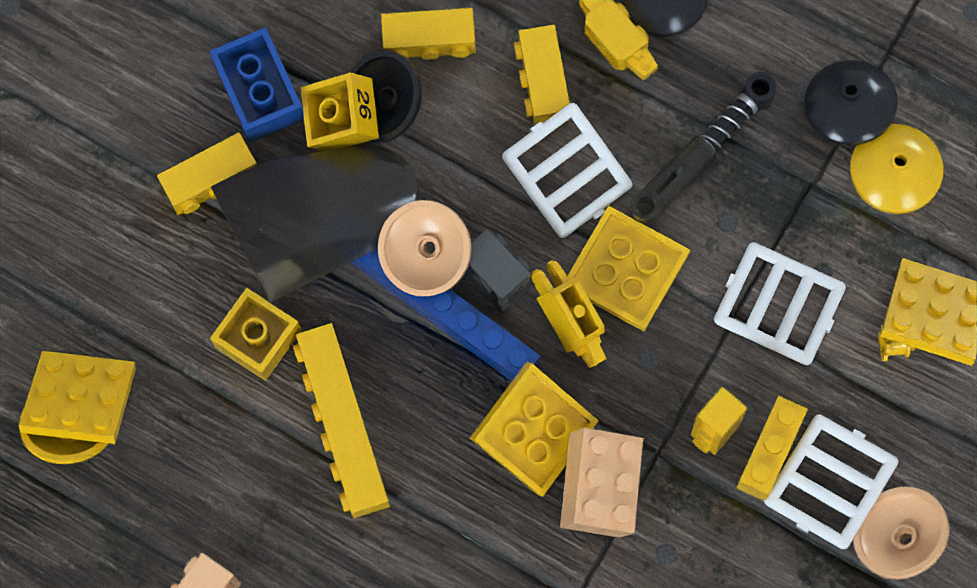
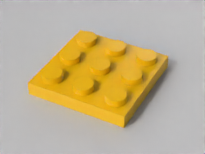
[567,206,690,332]
[880,258,977,366]
[19,351,136,444]
[470,362,598,497]

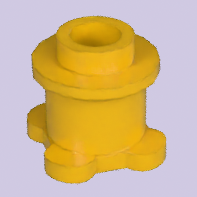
[878,325,915,362]

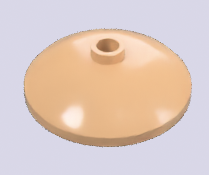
[378,200,471,296]
[853,487,949,579]

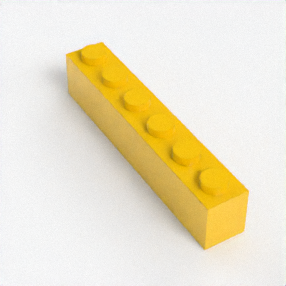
[293,323,390,518]

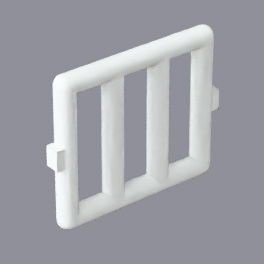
[502,103,632,238]
[714,242,846,365]
[764,414,898,549]

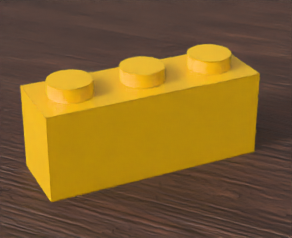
[381,8,476,60]
[514,24,570,125]
[157,133,260,215]
[691,387,747,455]
[736,395,808,501]

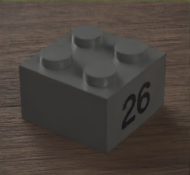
[465,229,530,314]

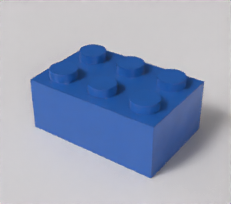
[209,27,304,143]

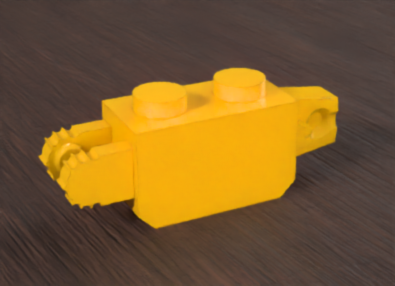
[579,0,658,80]
[531,260,607,368]

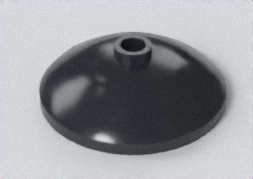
[618,0,708,37]
[350,51,422,143]
[804,60,898,145]

